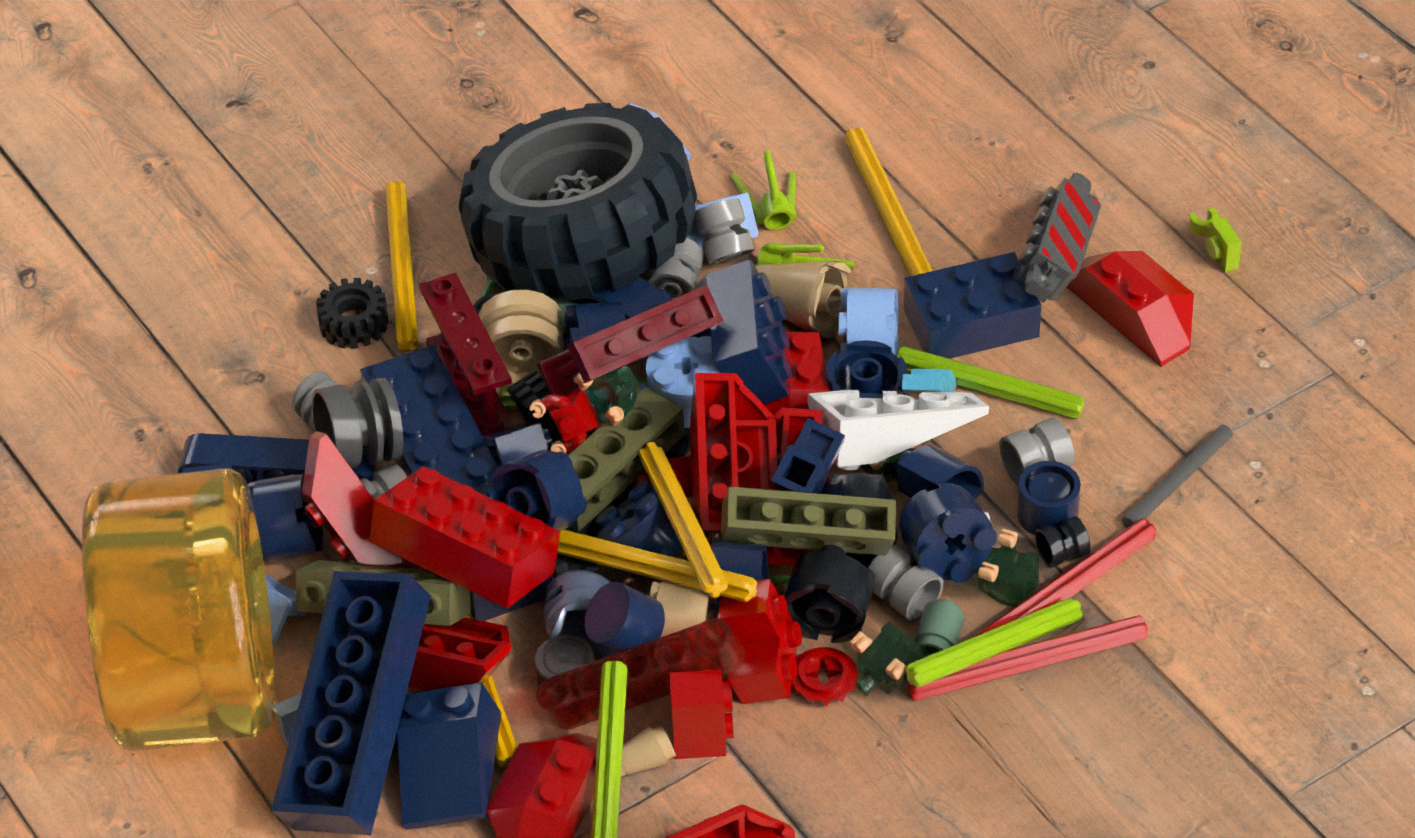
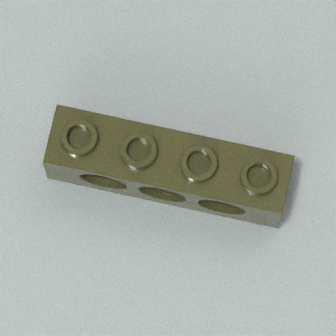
[568,386,685,532]
[720,487,896,555]
[296,560,470,626]

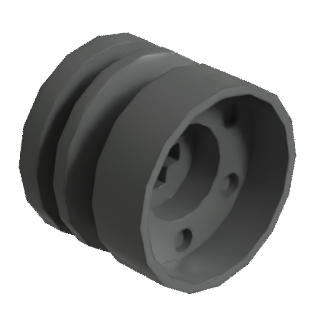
[311,377,403,469]

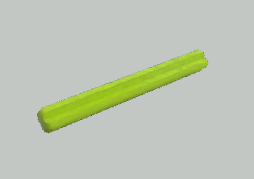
[897,346,1084,419]
[906,598,1083,687]
[591,661,627,838]

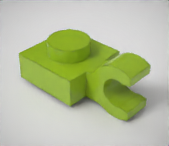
[1189,207,1242,272]

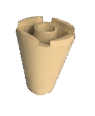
[755,261,854,338]

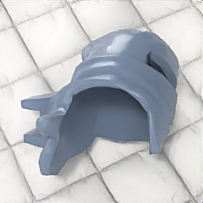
[543,570,624,671]

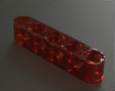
[536,619,745,730]

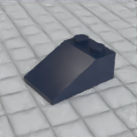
[397,682,502,830]

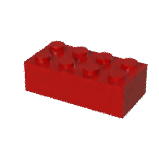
[369,466,560,609]

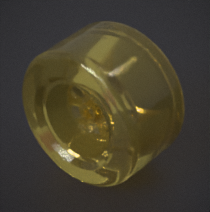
[82,468,275,751]

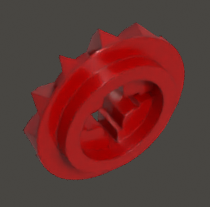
[792,647,858,707]

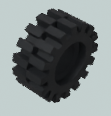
[316,278,389,349]
[507,370,562,443]

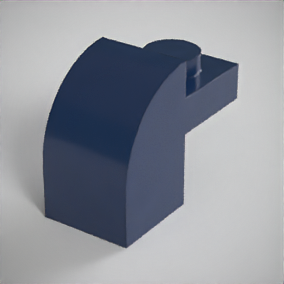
[771,418,845,494]

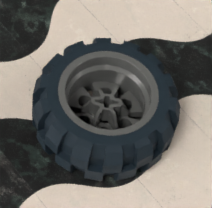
[458,103,697,301]

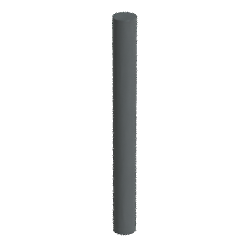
[1122,425,1233,528]

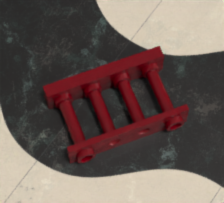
[419,272,514,436]
[536,285,724,395]

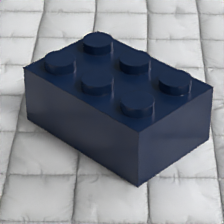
[904,252,1041,359]
[706,259,792,404]

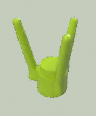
[730,150,797,230]
[757,242,855,269]

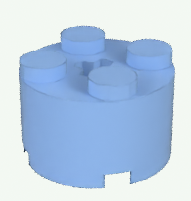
[839,288,899,356]
[646,336,719,428]

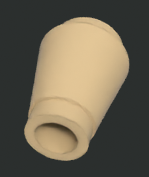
[621,725,676,777]

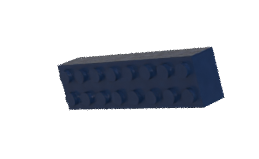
[360,345,552,621]

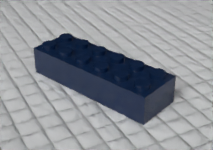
[271,571,431,836]

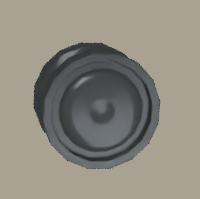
[535,635,596,702]

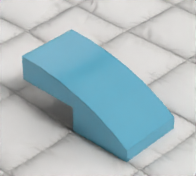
[902,369,957,395]

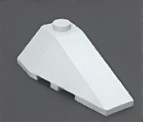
[808,390,989,470]

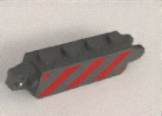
[1017,172,1101,303]

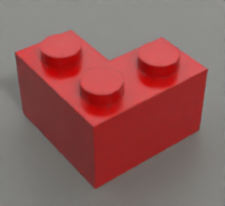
[718,579,802,704]
[669,662,734,759]

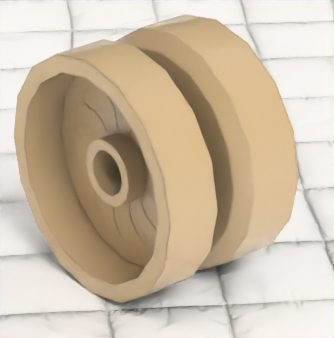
[478,290,564,387]

